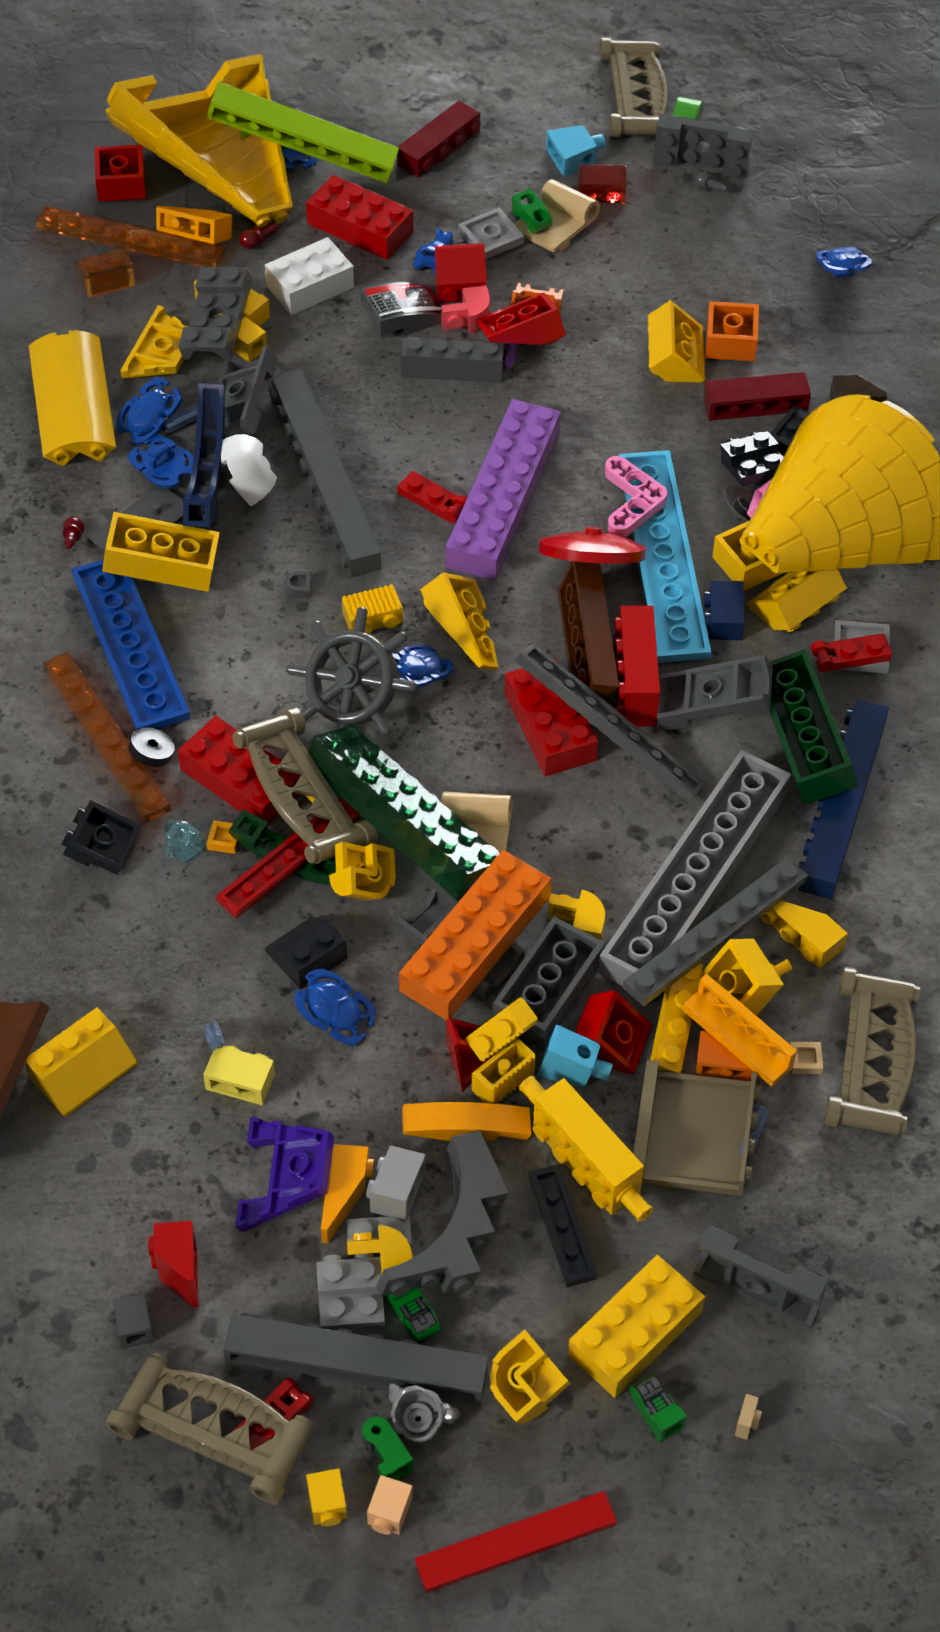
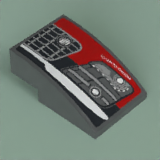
[361,282,442,336]

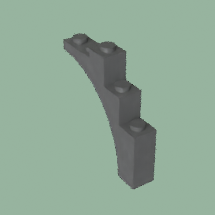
[376,1130,508,1297]

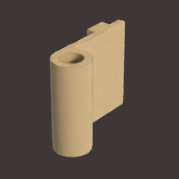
[514,179,600,253]
[434,791,513,875]

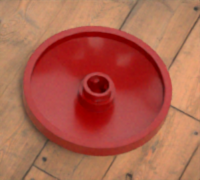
[538,527,646,564]

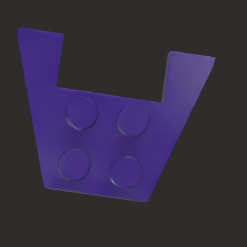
[235,1117,334,1232]

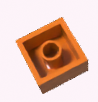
[705,301,759,362]

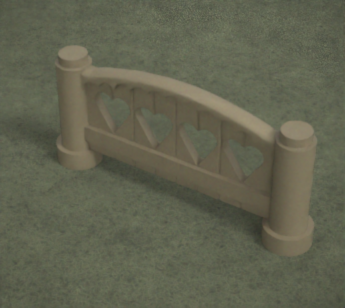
[599,38,668,138]
[232,707,378,864]
[823,966,920,1135]
[104,1353,313,1505]

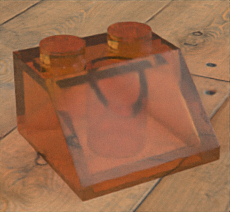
[74,248,135,298]

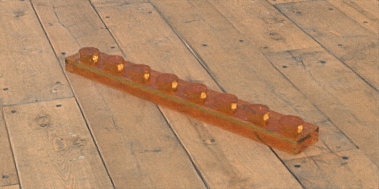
[36,206,225,267]
[43,652,171,822]

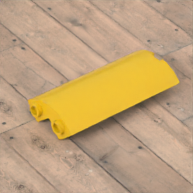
[29,330,116,466]

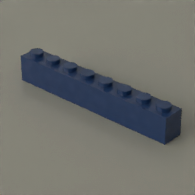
[798,699,889,900]

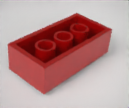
[306,175,414,260]
[613,606,660,727]
[504,658,598,777]
[178,715,300,825]

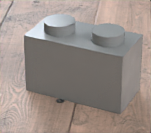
[366,1145,426,1221]

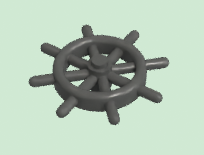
[286,607,417,749]

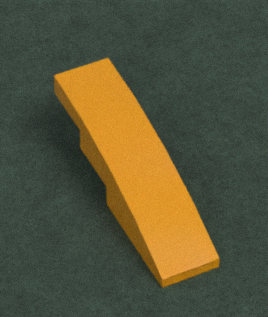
[402,1102,531,1142]

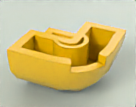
[329,841,396,901]
[489,1329,571,1424]

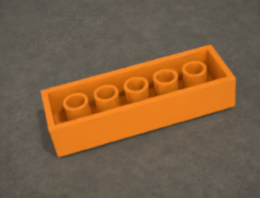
[399,850,552,1020]

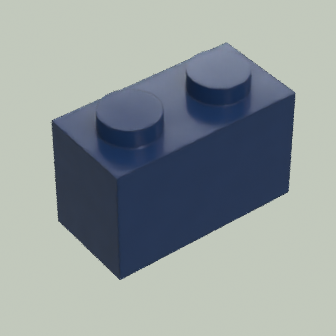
[704,581,744,640]

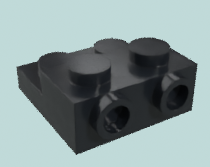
[721,431,783,487]
[61,800,142,875]

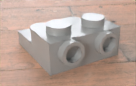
[316,1253,385,1331]

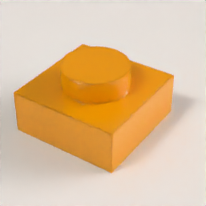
[206,820,239,854]

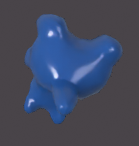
[413,228,453,275]

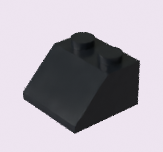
[265,917,347,990]

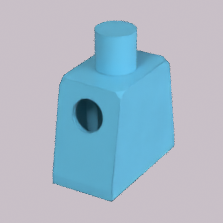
[546,125,605,177]
[537,1025,613,1088]

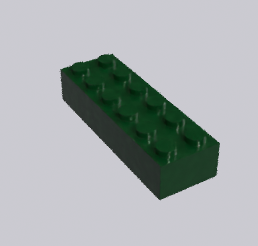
[769,649,858,805]

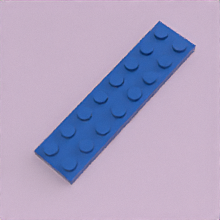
[71,559,191,730]

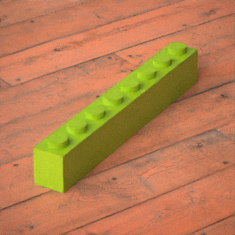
[206,81,399,184]

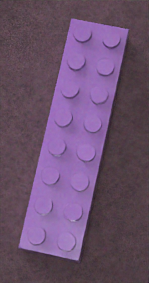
[446,399,561,581]

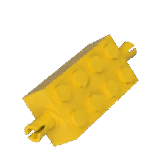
[519,1076,653,1222]

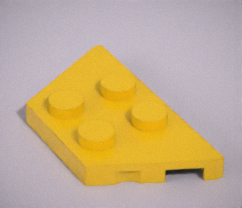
[120,305,188,378]

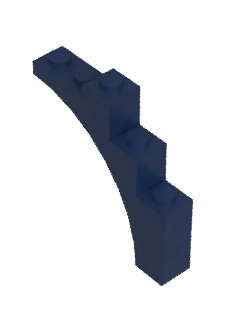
[183,382,226,527]

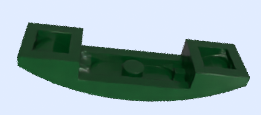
[228,809,336,885]

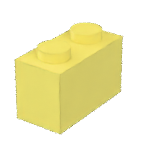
[203,1045,275,1106]

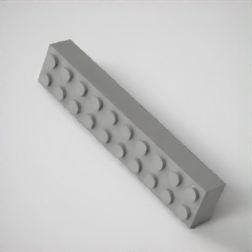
[598,750,791,986]

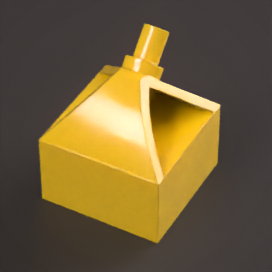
[700,939,793,1016]

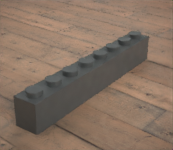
[223,1313,488,1405]

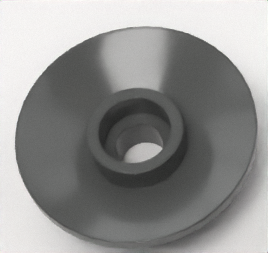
[723,485,753,522]

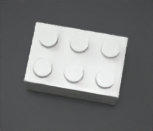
[265,237,354,315]

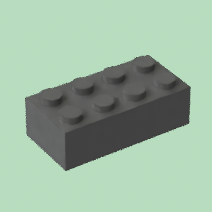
[492,917,605,1049]

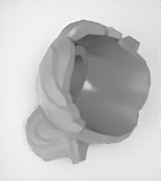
[388,1384,460,1443]

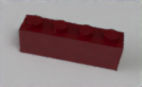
[397,100,481,178]
[703,372,811,421]

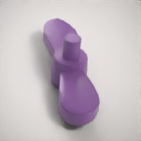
[503,343,518,369]

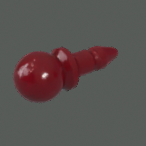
[239,224,280,249]
[63,517,84,549]

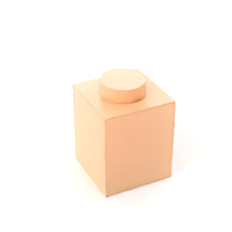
[367,1475,413,1535]

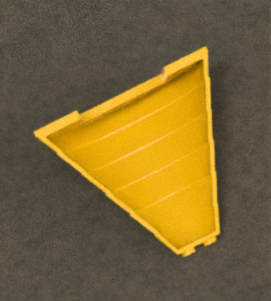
[106,54,293,228]
[739,395,940,573]

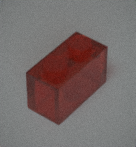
[578,165,626,203]

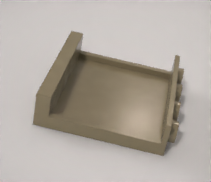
[633,1060,762,1196]

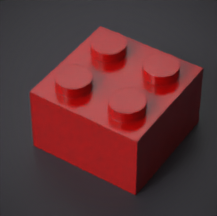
[95,145,146,202]

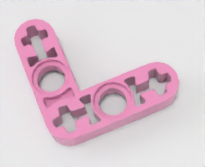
[605,456,667,537]

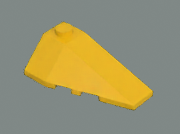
[420,572,499,670]

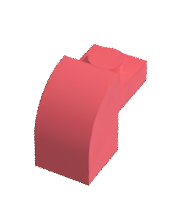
[441,285,490,334]

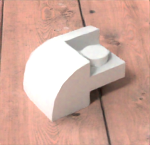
[221,435,277,506]

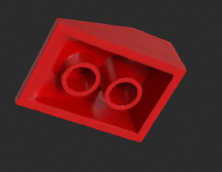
[476,292,566,345]

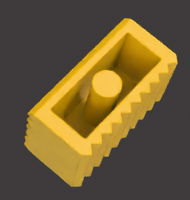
[342,584,403,634]
[466,997,538,1062]
[471,1038,535,1104]

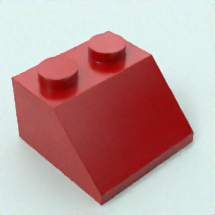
[435,243,487,303]
[575,990,653,1074]
[148,1221,199,1307]

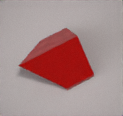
[446,1018,498,1093]

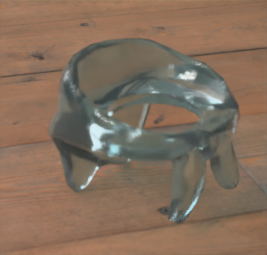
[164,819,206,863]

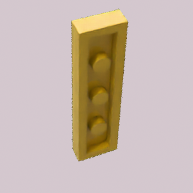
[650,963,703,1073]

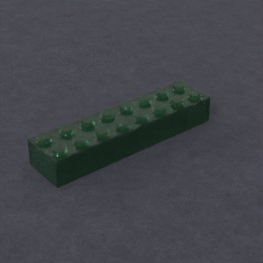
[308,725,500,900]

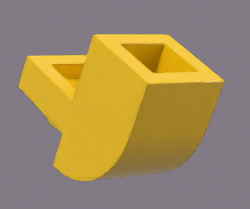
[547,890,605,941]
[347,1224,413,1274]

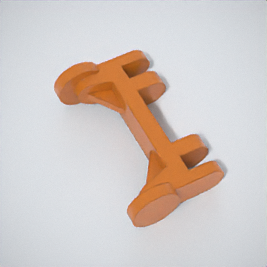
[511,283,564,312]

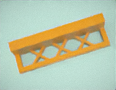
[682,974,797,1087]

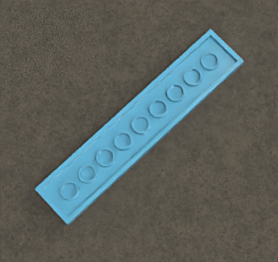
[619,450,711,663]

